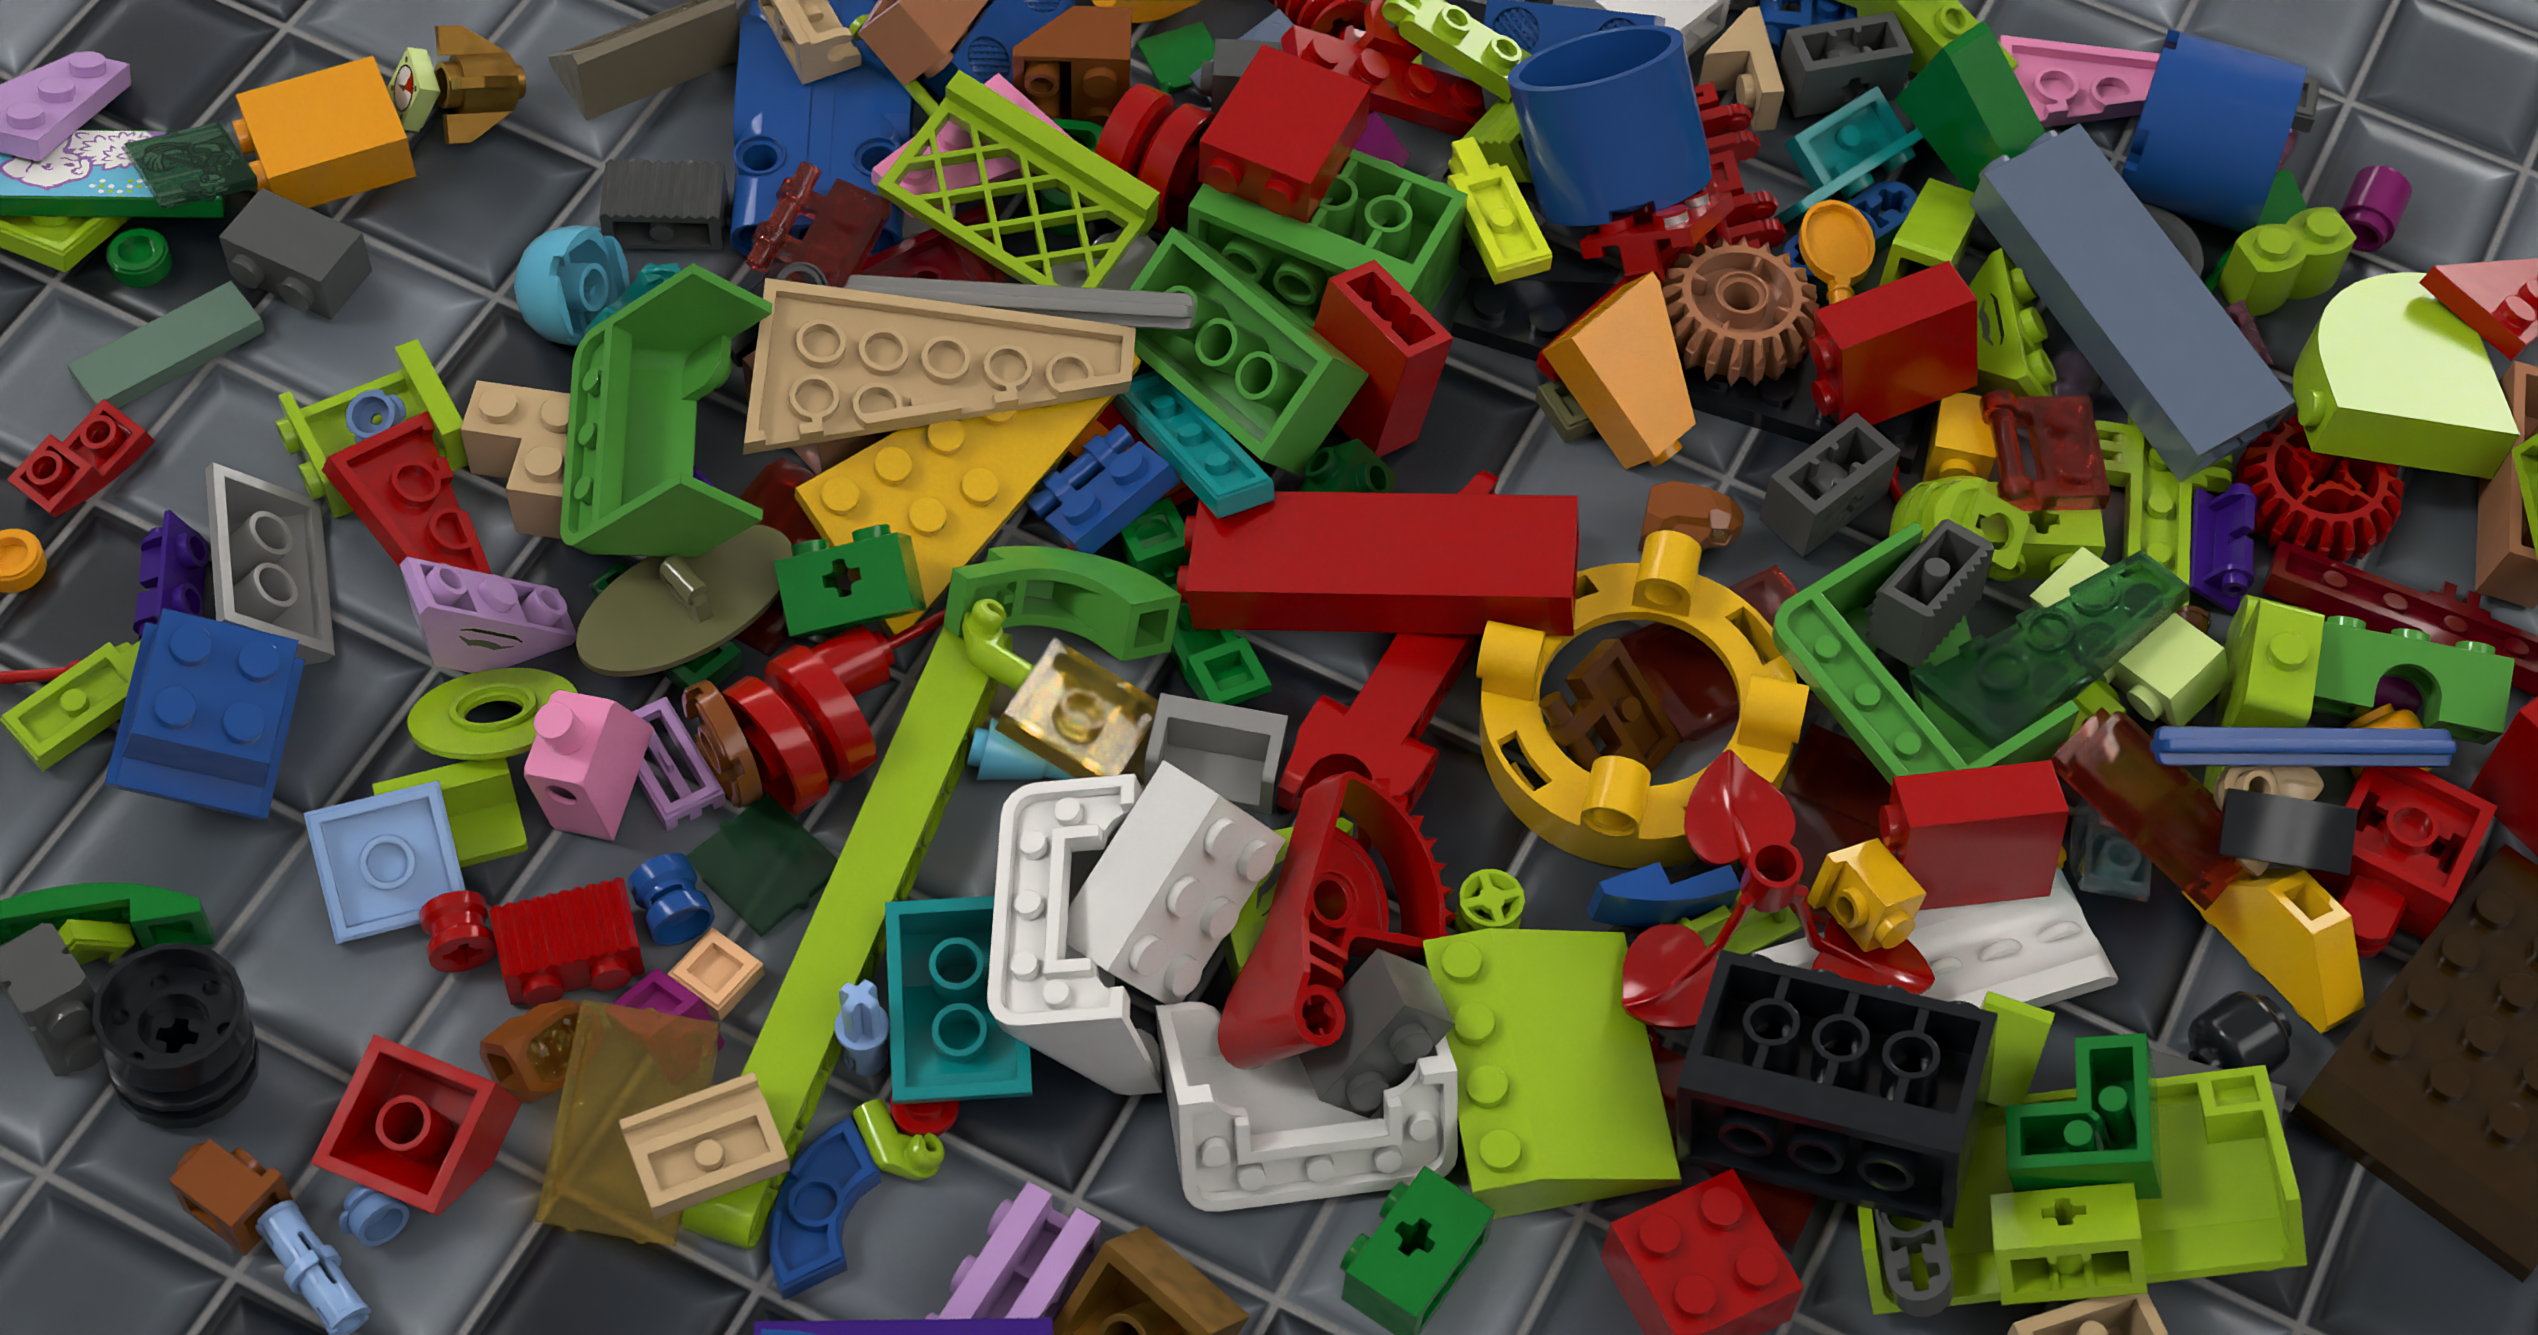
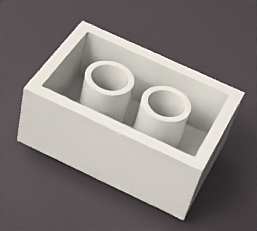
[1066,760,1286,1004]

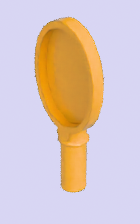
[1798,200,1875,305]

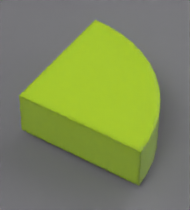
[58,919,135,965]

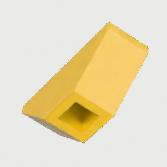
[2181,867,2366,1034]

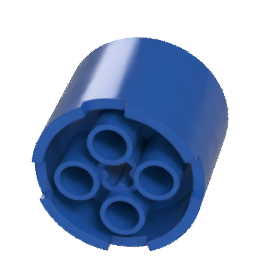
[1508,25,1712,226]
[2121,28,2307,234]

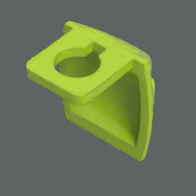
[1889,476,2030,570]

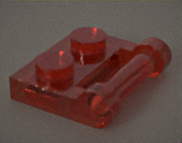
[1979,390,2111,511]

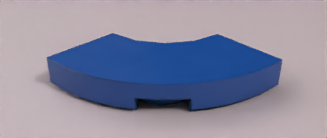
[769,1117,881,1300]

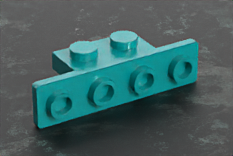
[1773,86,1931,224]

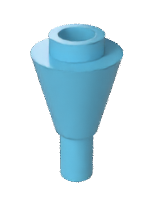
[967,717,1090,780]

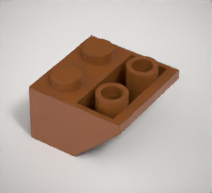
[1012,6,1132,136]

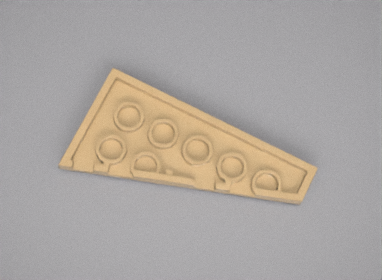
[743,278,1136,455]

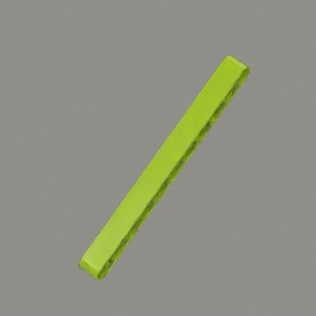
[682,626,1013,1251]

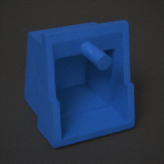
[104,608,305,822]

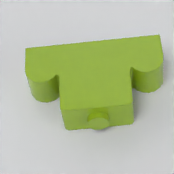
[2196,595,2325,839]

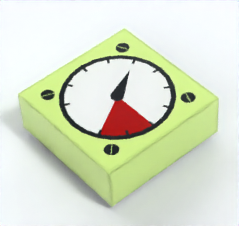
[387,47,441,132]

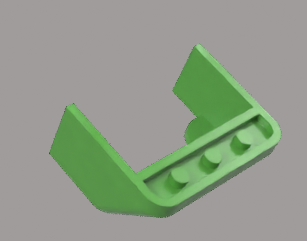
[560,263,772,558]
[1772,521,2080,786]

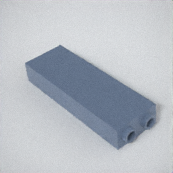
[1969,123,2295,483]

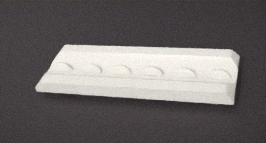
[1754,867,2118,1008]

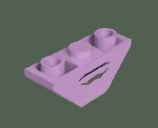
[400,557,577,673]

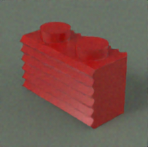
[489,877,645,1007]

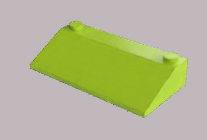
[1857,1065,2307,1315]

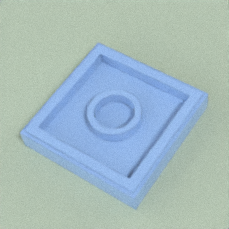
[303,780,466,944]

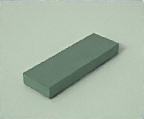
[67,281,265,409]

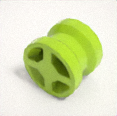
[1454,869,1525,934]

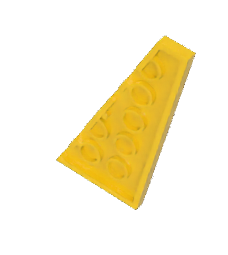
[794,352,1141,649]

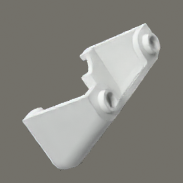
[987,773,1163,1095]
[1156,1002,1458,1212]

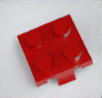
[1579,187,1735,283]

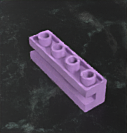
[925,1181,1101,1322]

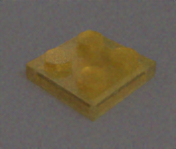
[995,638,1159,779]

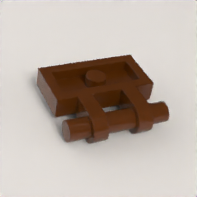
[1539,638,1682,774]

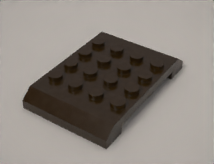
[2290,843,2538,1283]

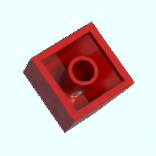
[310,1034,522,1216]

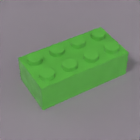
[1129,227,1369,475]

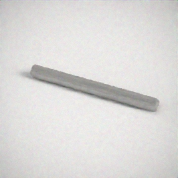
[844,274,1196,331]

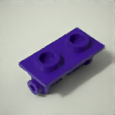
[2189,483,2258,615]
[133,510,209,641]

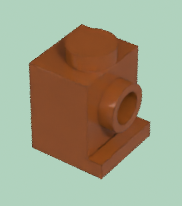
[168,1138,294,1256]

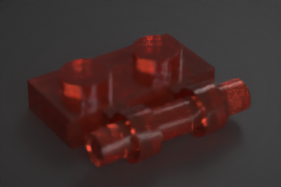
[745,162,892,288]

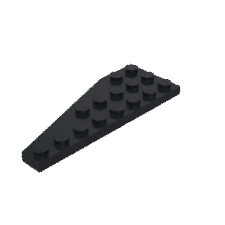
[1451,278,1932,474]

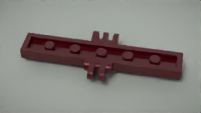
[2262,540,2538,697]

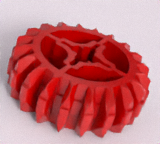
[2234,412,2405,563]

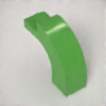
[943,546,1182,662]

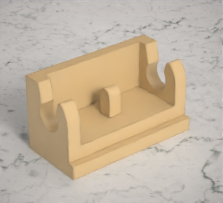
[758,0,862,85]

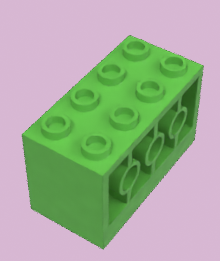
[1187,149,1468,328]

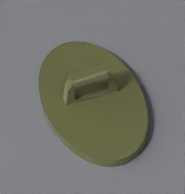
[576,525,792,677]

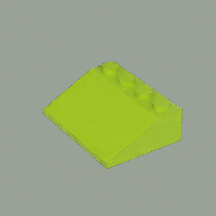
[1423,928,1681,1219]

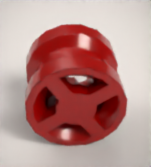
[419,890,497,972]

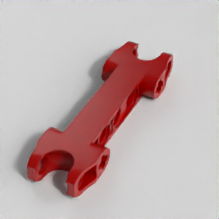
[1277,470,1499,851]

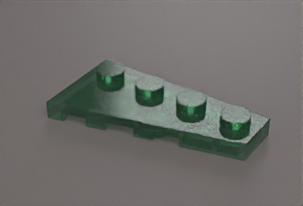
[1910,550,2190,750]

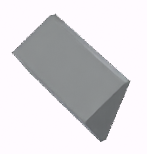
[205,462,335,665]

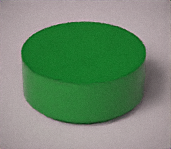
[106,228,172,288]

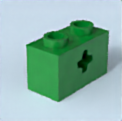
[773,524,927,638]
[1340,1165,1495,1335]

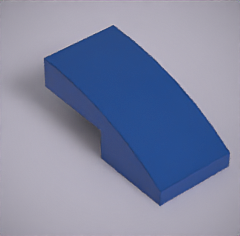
[1586,862,1741,928]

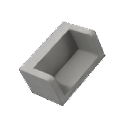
[1144,693,1288,815]

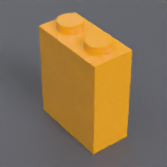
[232,56,416,208]

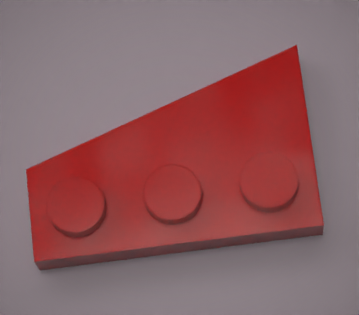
[322,411,492,574]

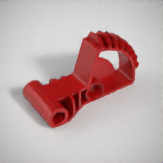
[1217,771,1458,1070]

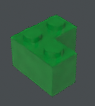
[2005,1033,2163,1200]

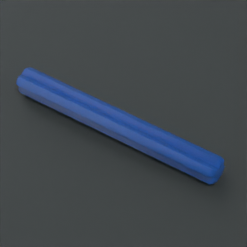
[2150,726,2457,768]

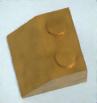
[1053,1226,1250,1335]

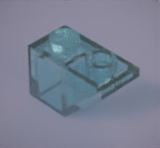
[2069,772,2156,902]

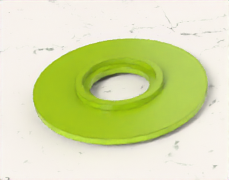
[407,668,578,761]

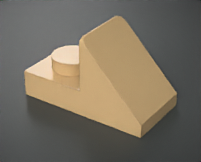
[1698,7,1784,131]

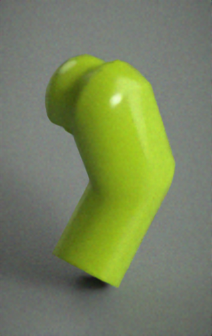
[962,599,1035,693]

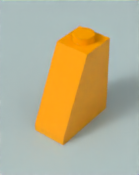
[1542,271,1696,470]

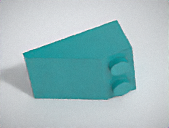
[885,896,1032,1105]

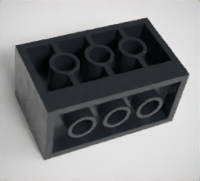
[1676,950,1998,1229]

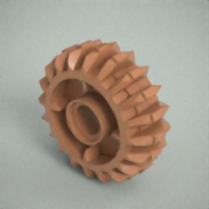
[1661,236,1819,387]

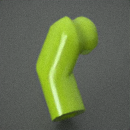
[853,1099,945,1181]

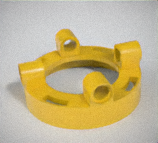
[1476,530,1810,869]

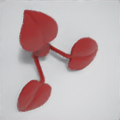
[1621,749,1935,1030]

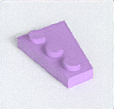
[0,51,131,162]

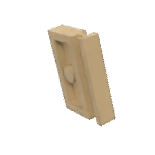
[619,1072,790,1220]

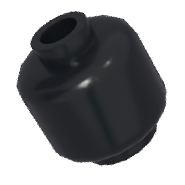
[2188,991,2292,1076]

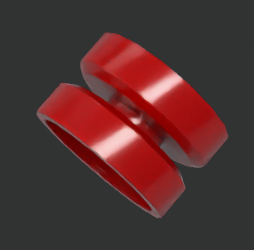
[1094,83,1217,234]
[721,644,877,816]

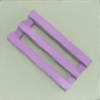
[632,697,726,832]

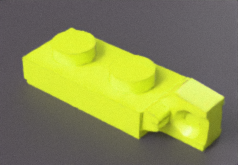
[1447,136,1553,285]

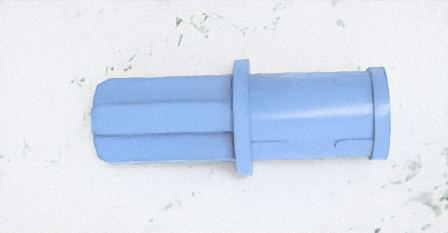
[835,979,890,1076]

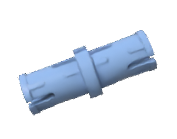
[255,1200,371,1335]

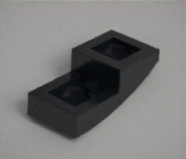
[2216,788,2358,876]

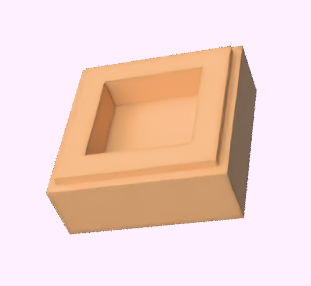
[667,927,765,1022]

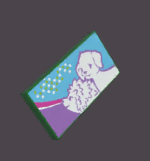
[0,129,231,218]

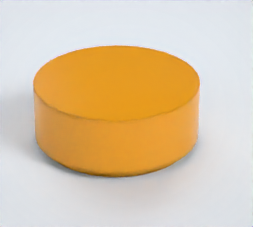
[0,529,47,593]

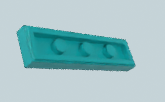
[1112,370,1275,519]

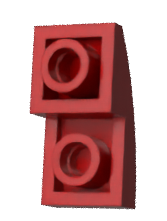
[7,398,155,518]

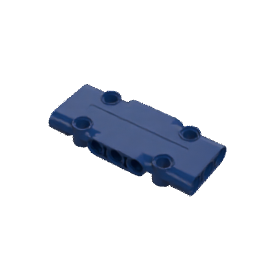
[730,0,914,260]

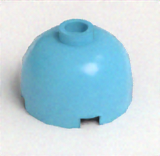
[514,225,630,347]

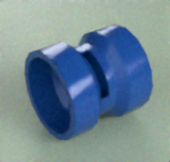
[627,852,715,947]

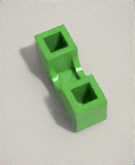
[2312,616,2515,745]

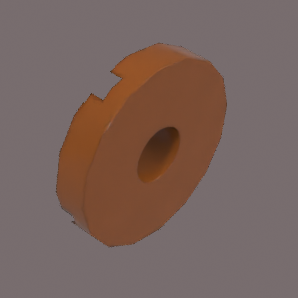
[681,679,763,809]

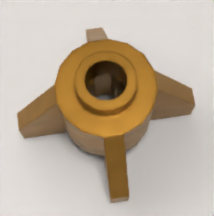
[434,25,526,144]

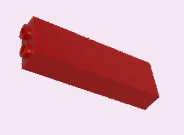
[1177,491,1580,636]

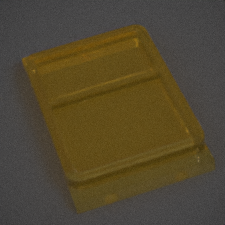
[535,999,721,1246]

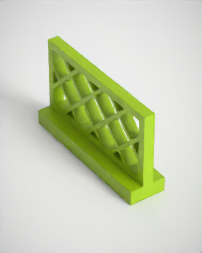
[877,70,1160,288]

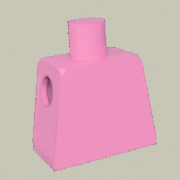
[524,690,654,841]

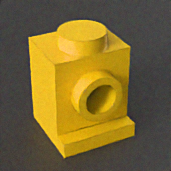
[1807,838,1927,952]

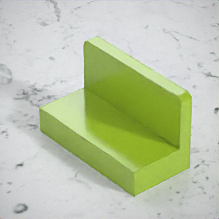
[372,758,528,868]

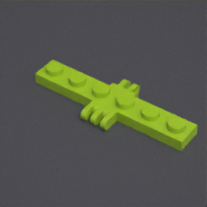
[2085,415,2232,610]

